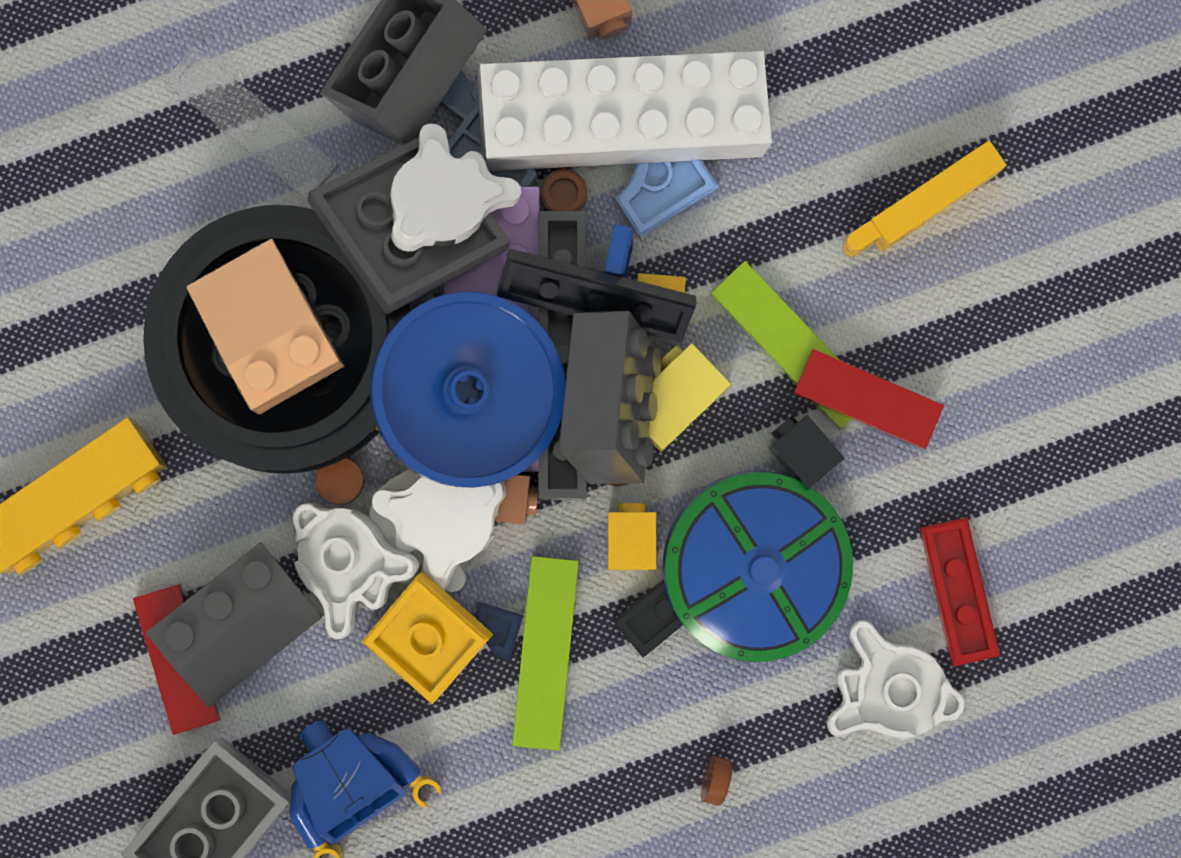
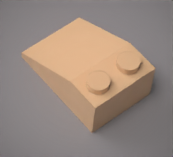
[186,238,344,414]

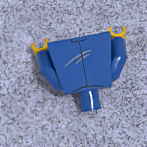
[290,720,441,858]

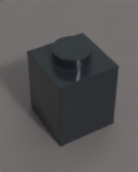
[768,415,845,489]

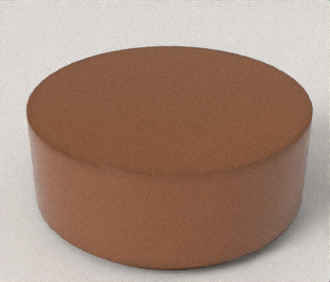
[540,169,587,211]
[316,458,364,505]
[701,755,732,806]

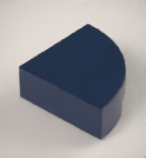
[476,602,524,661]

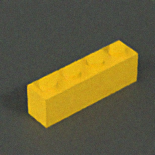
[0,417,167,576]

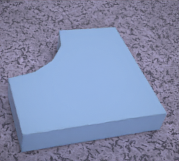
[615,159,719,239]

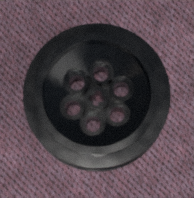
[143,205,411,474]

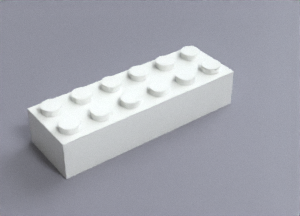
[477,51,772,171]

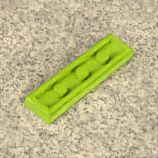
[710,261,851,430]
[512,556,579,751]

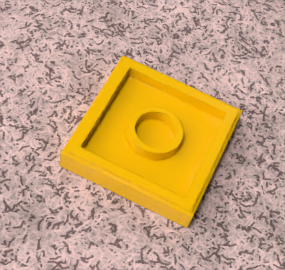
[361,571,494,704]

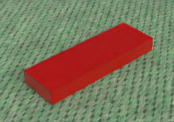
[793,349,944,450]
[919,517,1000,666]
[133,584,221,735]

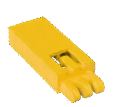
[842,140,1007,257]

